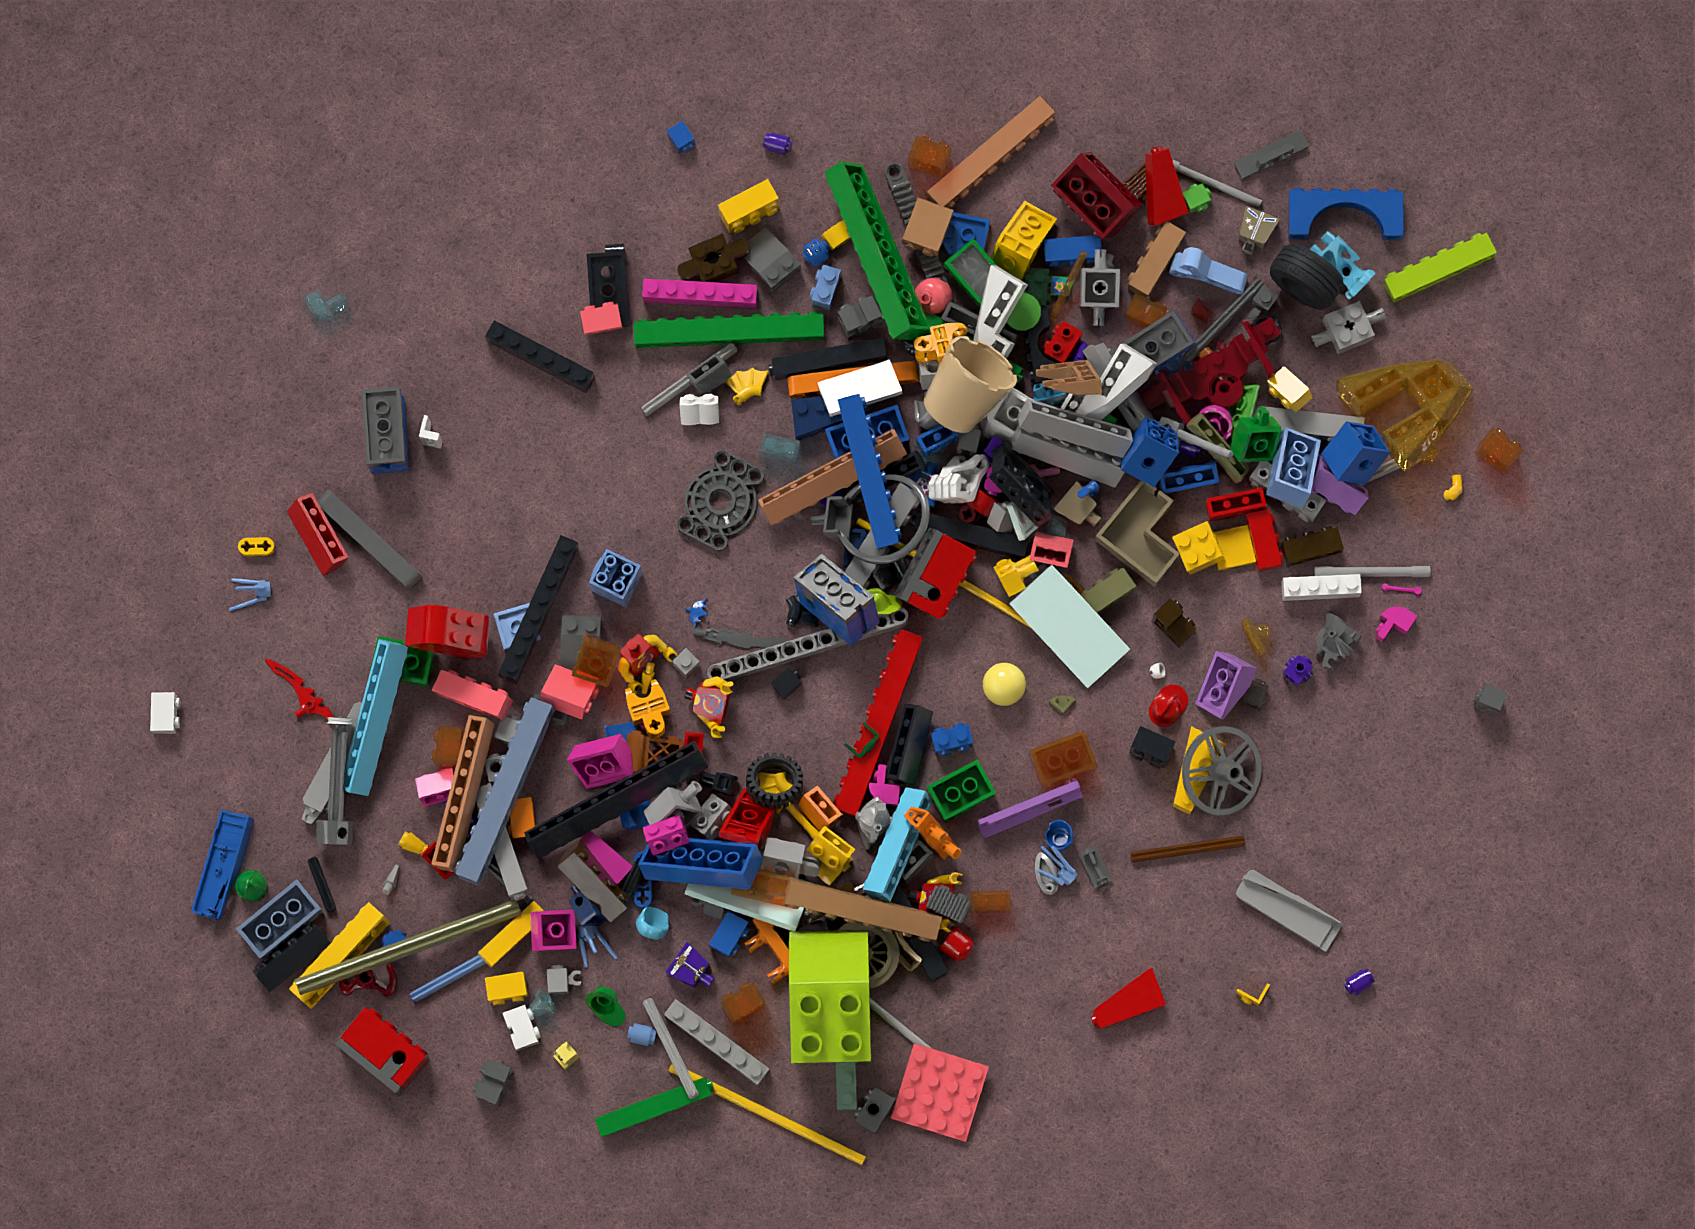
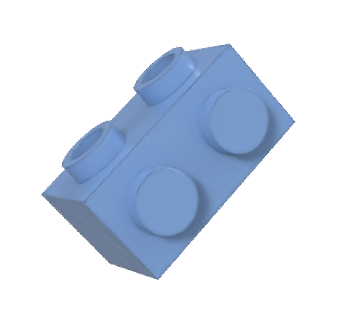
[809,265,841,310]

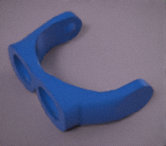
[1077,480,1099,498]

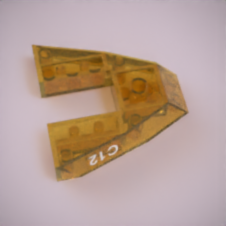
[1336,359,1474,471]

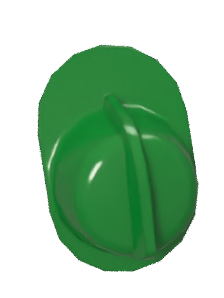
[585,985,626,1026]

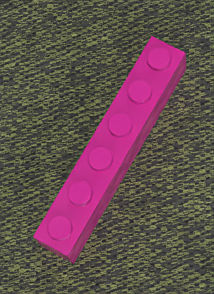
[642,279,758,309]

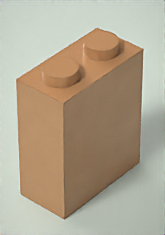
[902,198,954,257]

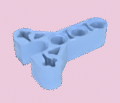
[1169,247,1248,294]

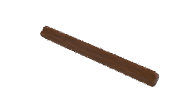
[1130,836,1245,863]

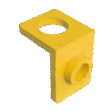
[1235,983,1270,1006]

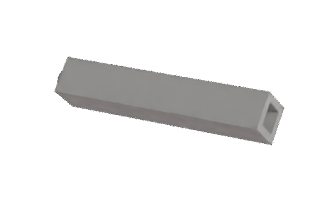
[476,783,529,901]

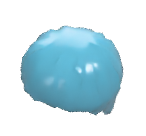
[636,907,669,940]

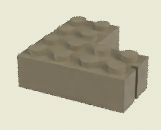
[1095,481,1180,587]

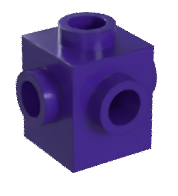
[1282,655,1313,687]

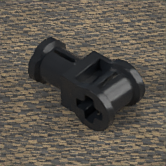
[698,770,738,796]

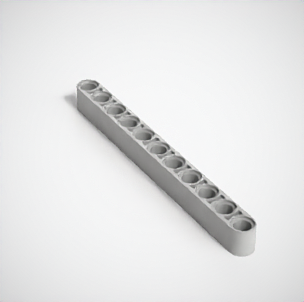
[707,607,908,681]

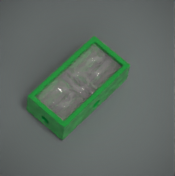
[943,239,997,308]

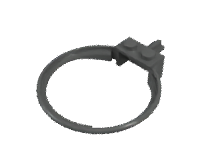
[811,475,930,564]

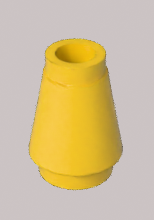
[398,831,428,854]

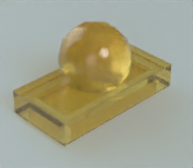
[1241,617,1271,657]

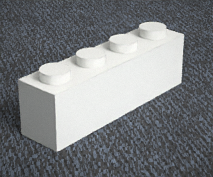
[1281,574,1361,601]

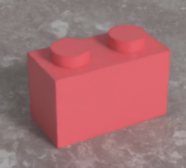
[580,302,622,335]

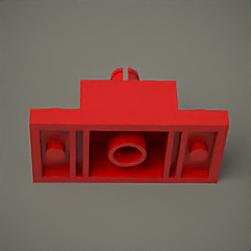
[719,788,777,849]

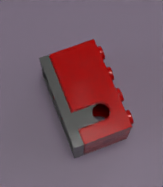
[894,527,976,620]
[335,1008,429,1096]

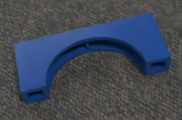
[1288,188,1403,240]

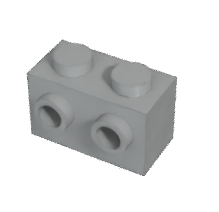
[690,793,732,840]

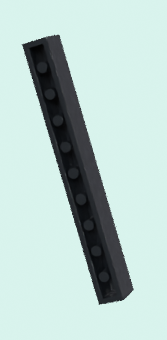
[524,741,709,859]

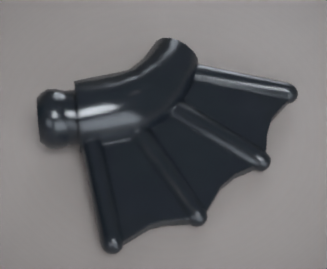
[786,592,818,627]

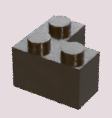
[1152,598,1196,648]

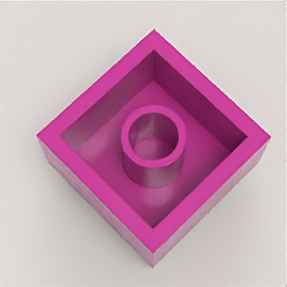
[530,910,576,951]

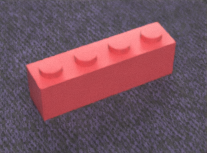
[432,669,513,721]

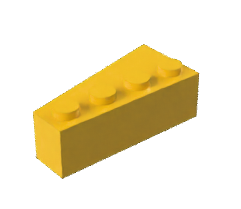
[1173,726,1226,815]

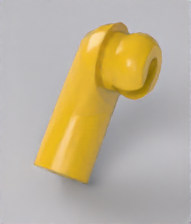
[1443,475,1463,501]

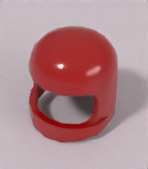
[940,925,974,961]

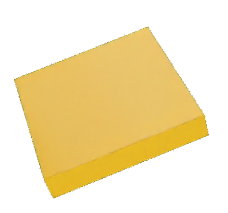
[1214,525,1256,571]

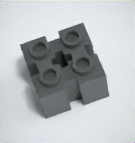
[838,296,882,341]
[473,1059,514,1107]

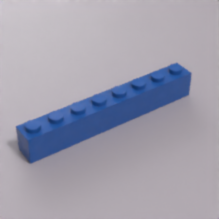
[837,393,902,549]

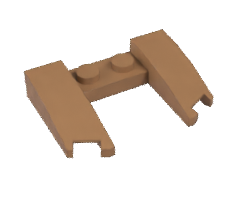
[1036,360,1102,395]

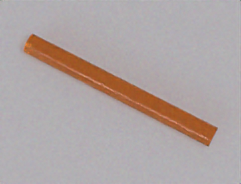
[1049,250,1088,322]

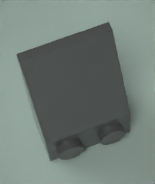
[742,227,801,293]
[560,615,602,678]

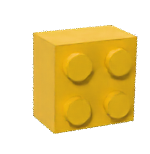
[1172,521,1225,575]

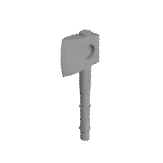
[1159,417,1233,459]

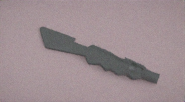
[694,627,795,656]

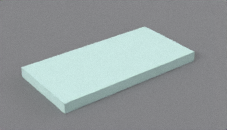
[1009,564,1130,688]
[685,865,811,931]

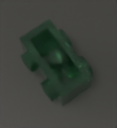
[1024,267,1053,308]

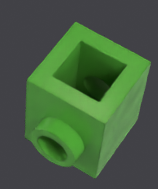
[1183,183,1212,214]

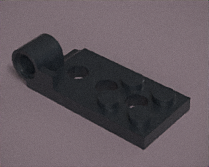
[586,243,630,328]

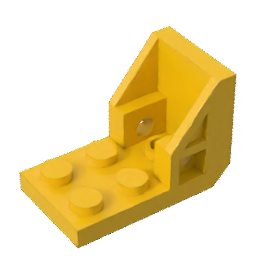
[990,201,1057,281]

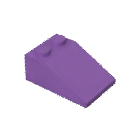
[1195,651,1257,719]

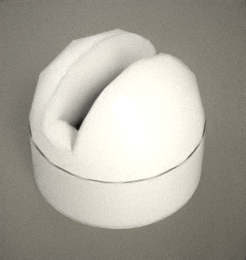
[1150,663,1166,679]

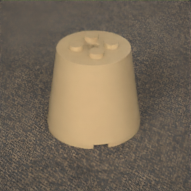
[924,336,1017,433]

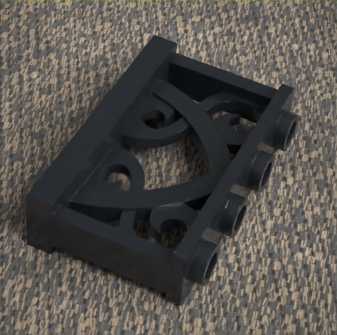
[989,441,1055,527]

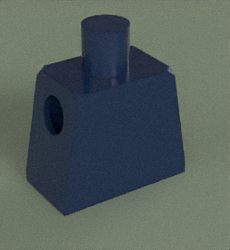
[569,885,607,926]

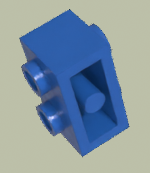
[931,723,973,756]

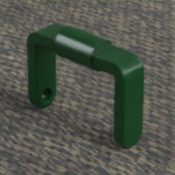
[844,722,879,758]

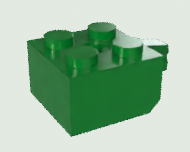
[1230,407,1282,462]

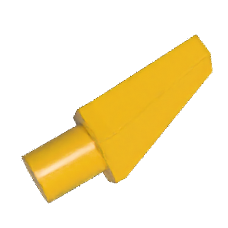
[641,662,655,694]

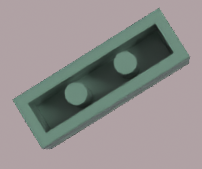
[836,1062,857,1112]

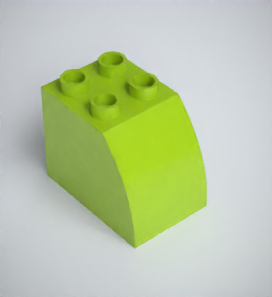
[789,930,871,1063]

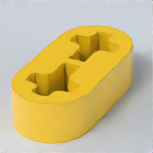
[238,537,275,556]

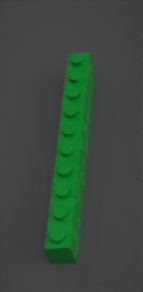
[633,312,824,349]

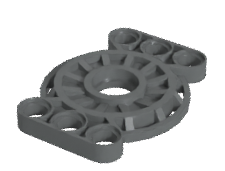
[677,450,764,552]

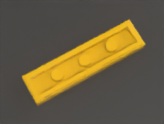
[478,901,544,968]

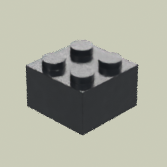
[1129,726,1176,769]

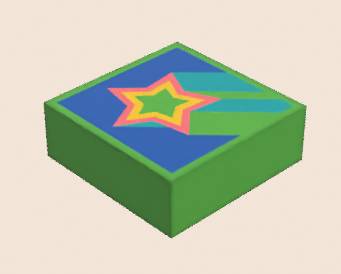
[1051,276,1070,297]

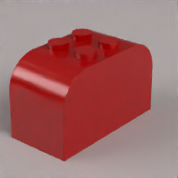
[405,605,490,659]

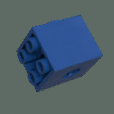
[1121,417,1179,487]
[1321,421,1391,485]

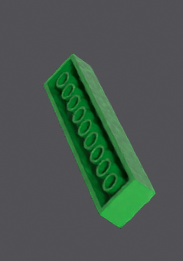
[824,161,930,341]

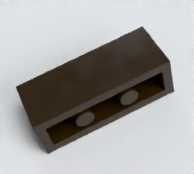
[1281,526,1344,567]

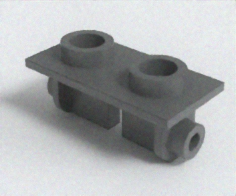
[1079,846,1113,889]

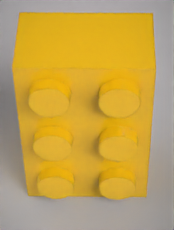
[718,179,779,234]

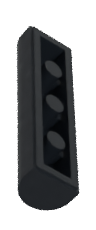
[850,451,926,503]

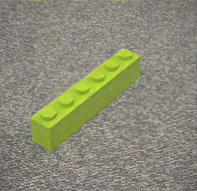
[1383,233,1497,303]

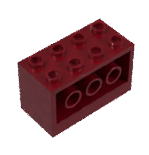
[1051,152,1143,239]

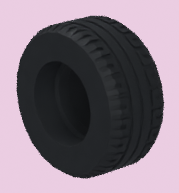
[1270,244,1343,310]

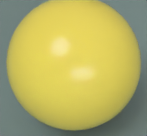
[983,663,1026,706]

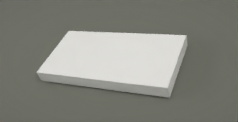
[818,360,902,417]

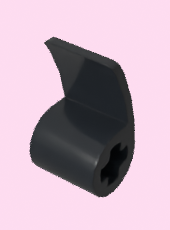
[873,557,909,590]

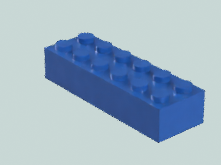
[638,838,763,890]

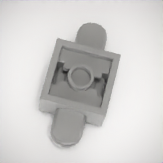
[758,837,821,884]

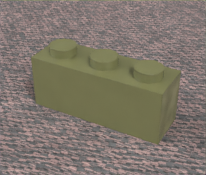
[1079,568,1136,614]

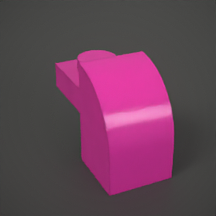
[1375,606,1417,642]
[869,764,900,807]

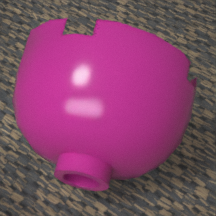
[1199,405,1233,441]

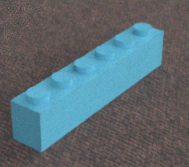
[863,788,933,902]

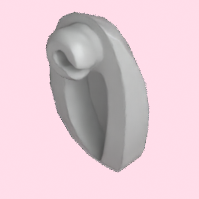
[1034,852,1059,895]

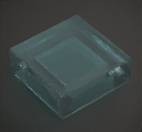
[1046,516,1067,538]

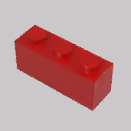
[1205,487,1267,522]
[1245,509,1284,572]

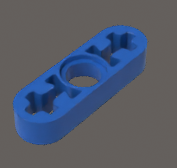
[634,851,652,908]

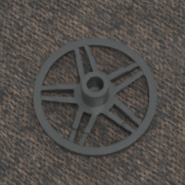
[1182,726,1261,815]

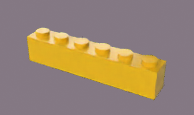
[289,902,391,1009]

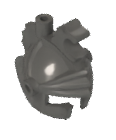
[1315,613,1362,671]

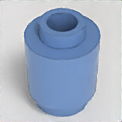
[627,1023,656,1046]

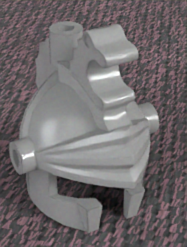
[855,797,892,849]

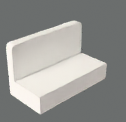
[419,415,443,449]

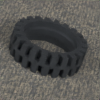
[746,753,803,809]

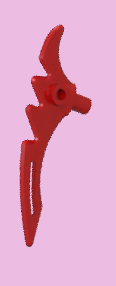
[265,659,334,725]

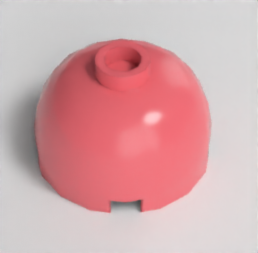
[915,278,953,315]

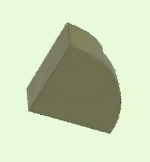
[1049,695,1076,714]

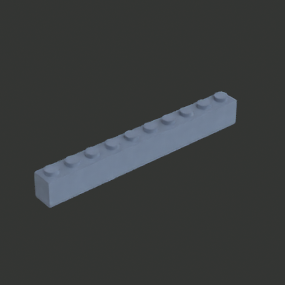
[455,697,555,886]

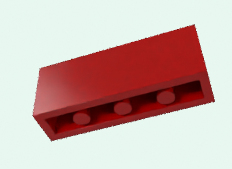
[287,493,349,576]

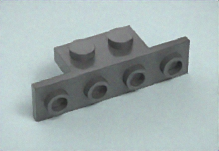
[1234,130,1309,179]

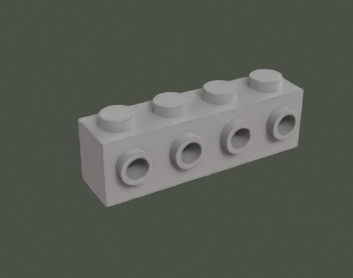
[1249,461,1327,522]

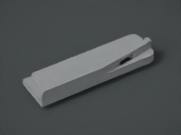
[1082,343,1155,432]
[1235,870,1343,952]

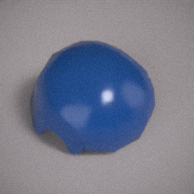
[1045,820,1074,851]

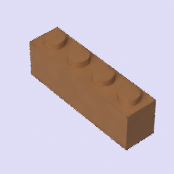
[1127,221,1186,299]

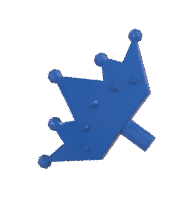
[686,598,708,629]

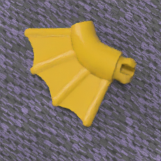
[726,368,769,405]
[758,772,793,814]

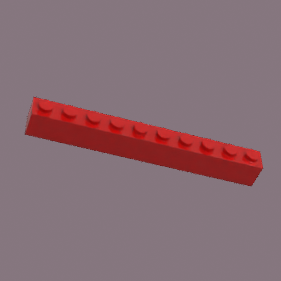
[833,629,923,818]

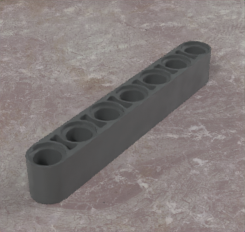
[317,489,422,591]

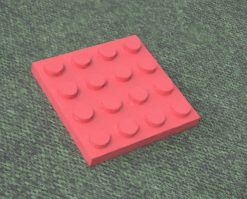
[891,1043,989,1142]

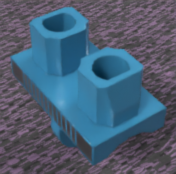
[1033,379,1067,407]

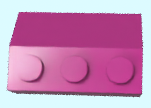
[567,734,633,789]

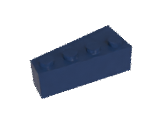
[791,397,869,442]

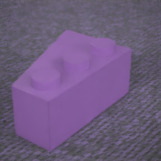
[1311,454,1368,515]

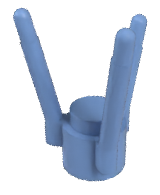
[229,578,271,611]
[1037,846,1078,886]
[577,925,618,968]

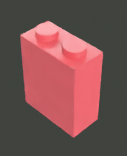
[1030,532,1074,568]
[540,664,599,720]

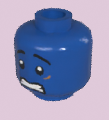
[802,238,831,266]

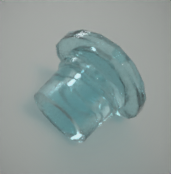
[529,989,556,1018]

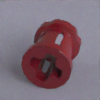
[959,506,980,524]

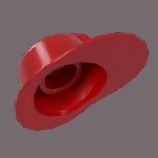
[1149,684,1188,727]

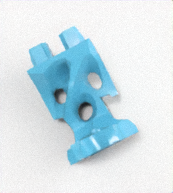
[1310,231,1376,300]

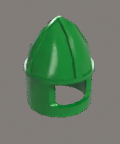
[235,870,268,902]

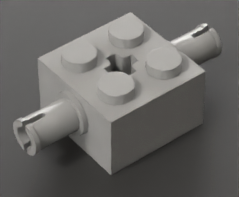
[1080,249,1120,326]
[1311,301,1386,354]
[643,781,703,832]

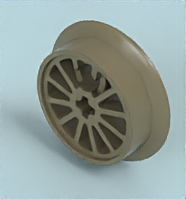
[838,921,900,989]

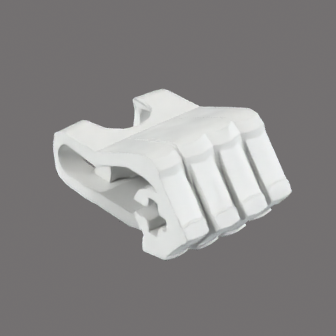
[928,454,989,504]

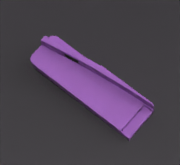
[978,778,1083,838]

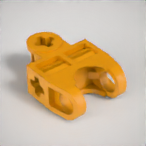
[914,323,967,366]
[625,679,670,738]

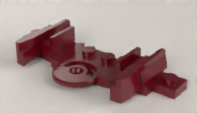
[1140,317,1281,425]

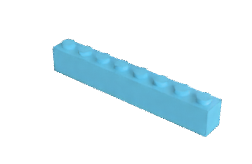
[344,639,408,796]

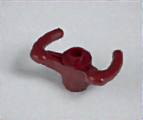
[339,963,397,997]

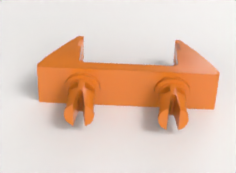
[904,807,962,860]
[744,919,789,985]

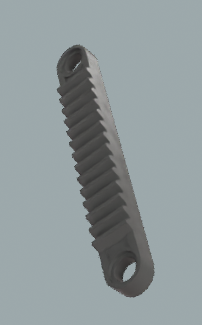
[885,162,949,285]

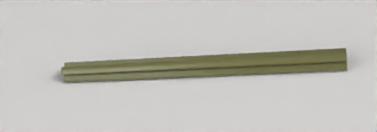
[294,899,521,995]

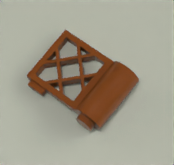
[626,731,683,773]

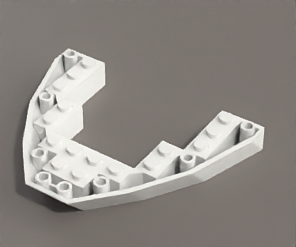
[973,265,1157,454]

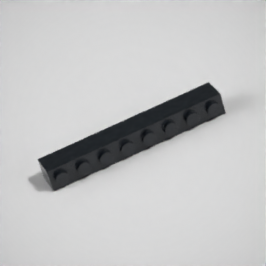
[498,535,579,685]

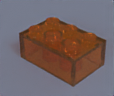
[1029,730,1098,789]

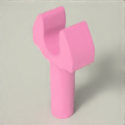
[1029,464,1060,477]

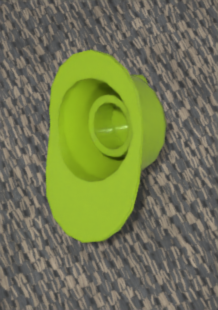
[867,588,902,615]

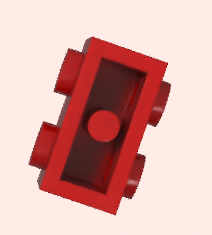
[1042,320,1083,364]

